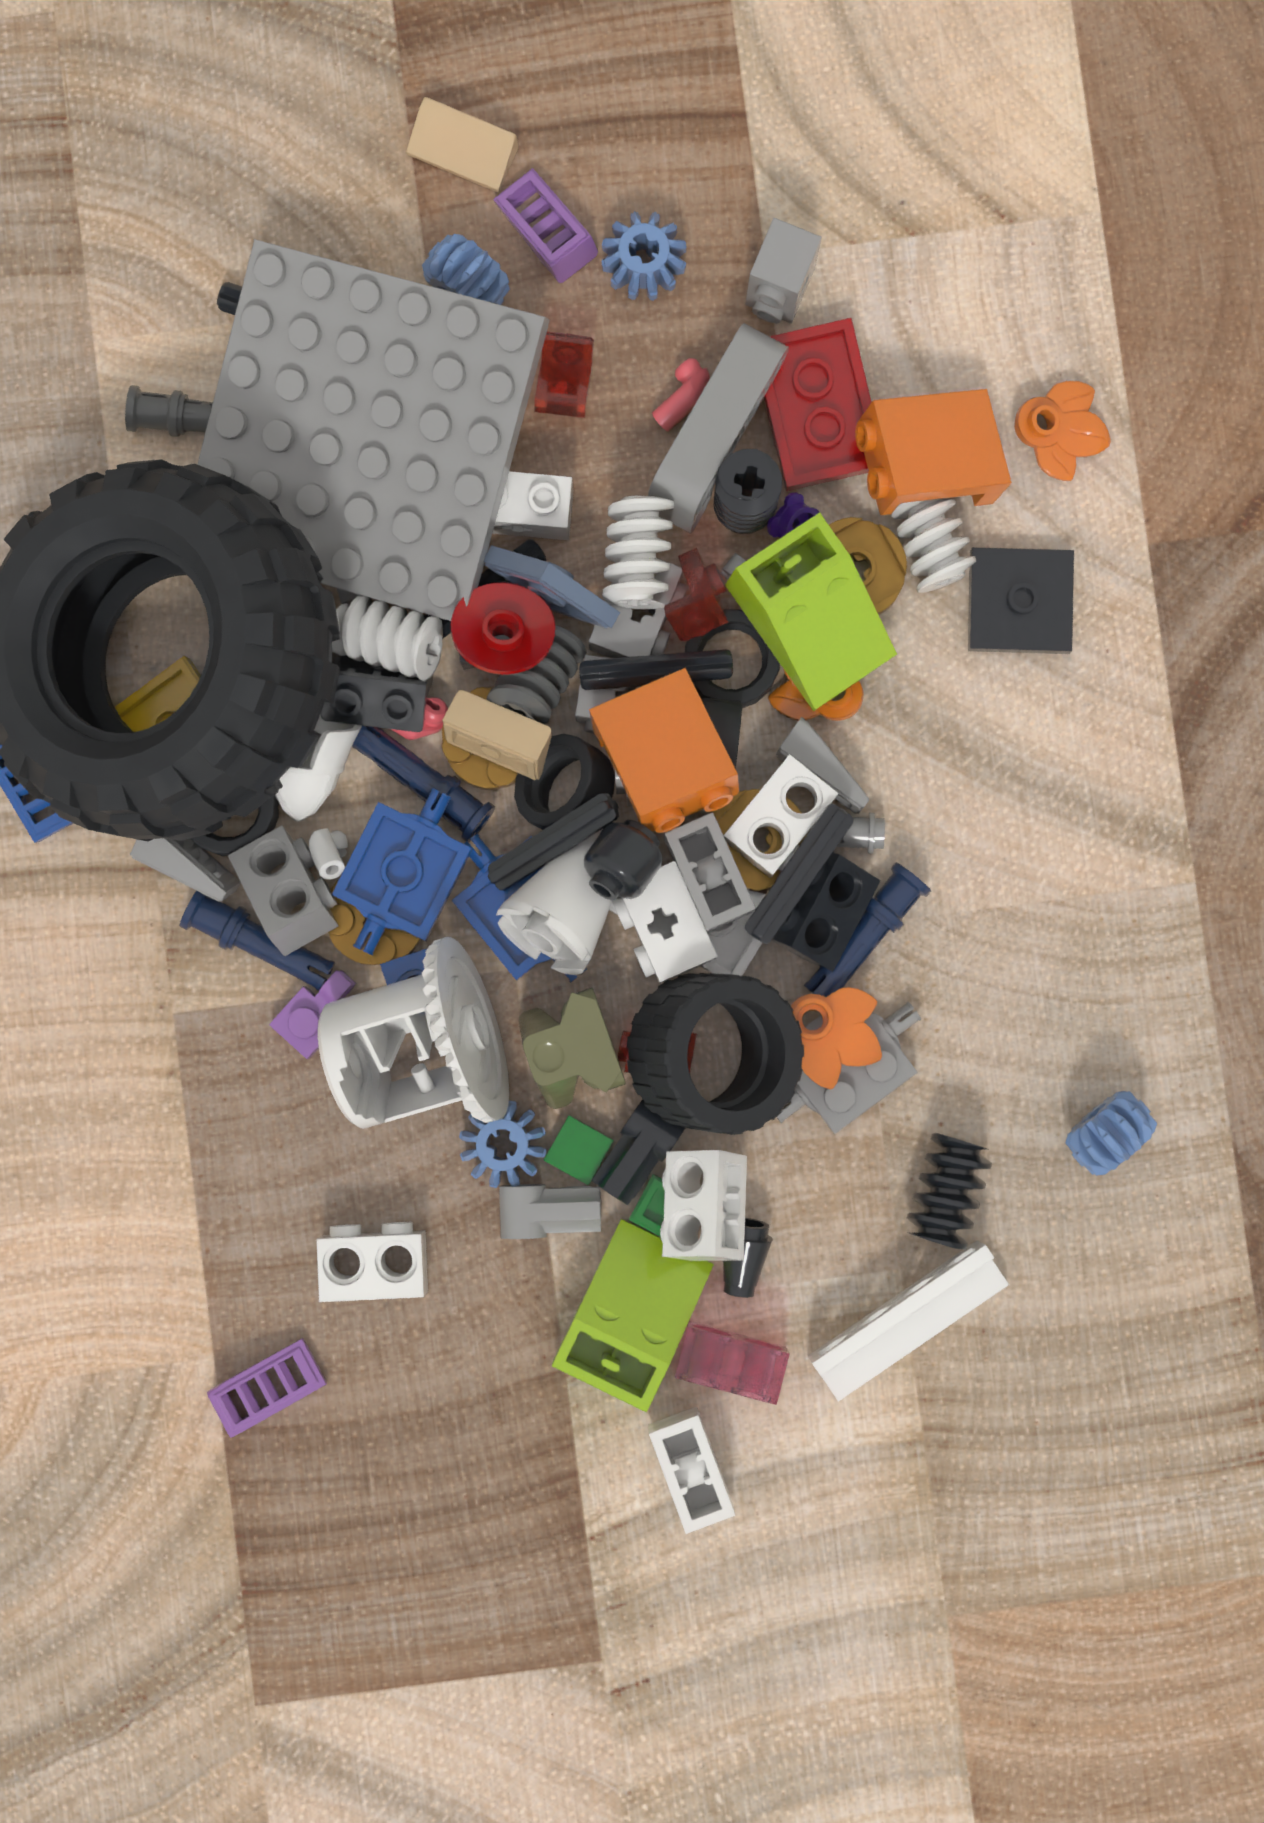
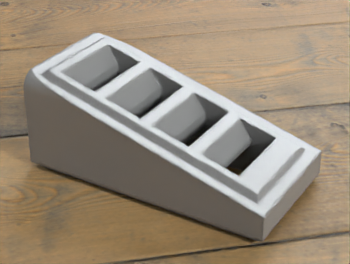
[776,717,869,814]
[130,838,240,902]

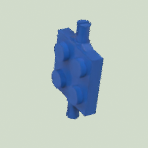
[332,788,473,956]
[452,834,587,983]

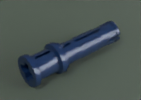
[352,725,496,842]
[803,862,931,997]
[179,890,335,991]

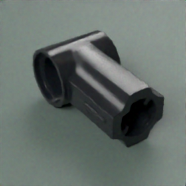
[592,1099,686,1205]

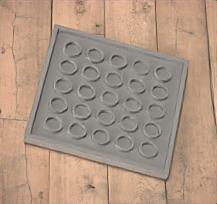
[197,239,550,621]

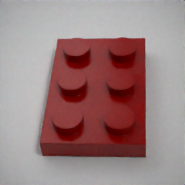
[764,318,872,492]

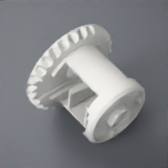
[318,937,509,1129]

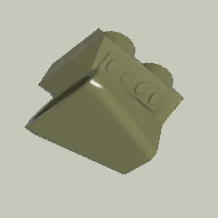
[518,988,626,1109]

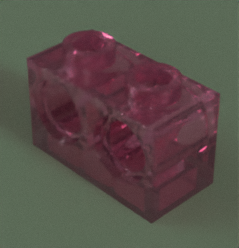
[674,1321,790,1405]

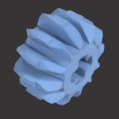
[601,211,686,301]
[422,234,510,305]
[1065,1091,1157,1176]
[459,1100,547,1188]

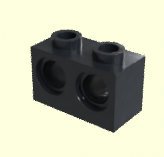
[772,852,881,972]

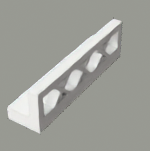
[808,1240,1009,1402]

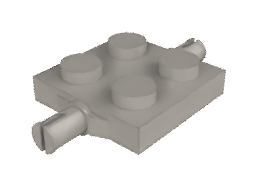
[777,1002,921,1135]

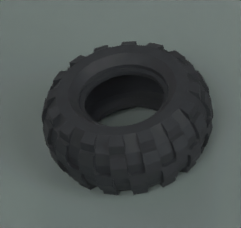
[0,459,340,842]

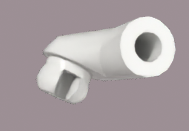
[309,828,348,880]

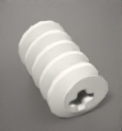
[602,495,674,609]
[891,499,976,593]
[332,595,443,682]

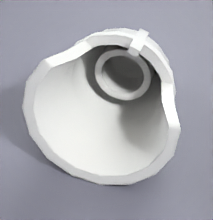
[275,714,362,822]

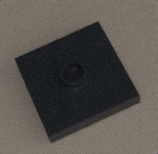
[968,547,1074,654]

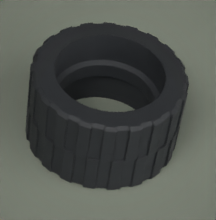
[626,973,804,1135]

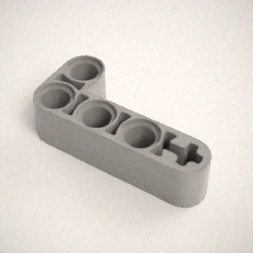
[648,323,789,534]

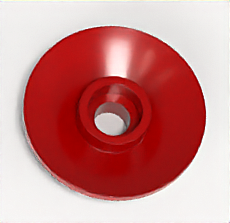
[451,583,555,675]

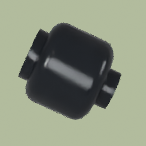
[584,820,662,901]

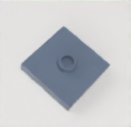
[483,545,620,629]

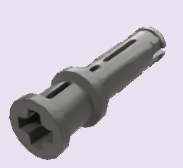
[125,385,213,437]

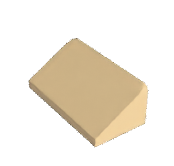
[406,97,518,193]
[442,690,551,780]

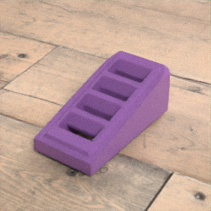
[493,168,598,283]
[207,1338,327,1438]

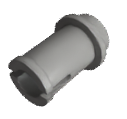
[837,813,885,854]

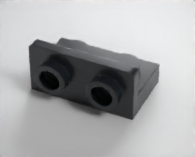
[321,652,433,732]

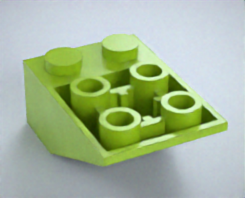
[725,512,897,711]
[552,1219,714,1413]

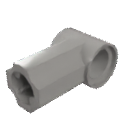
[499,1184,601,1239]

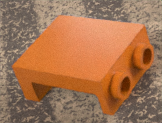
[855,389,1012,515]
[589,668,739,833]

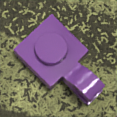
[269,970,357,1059]

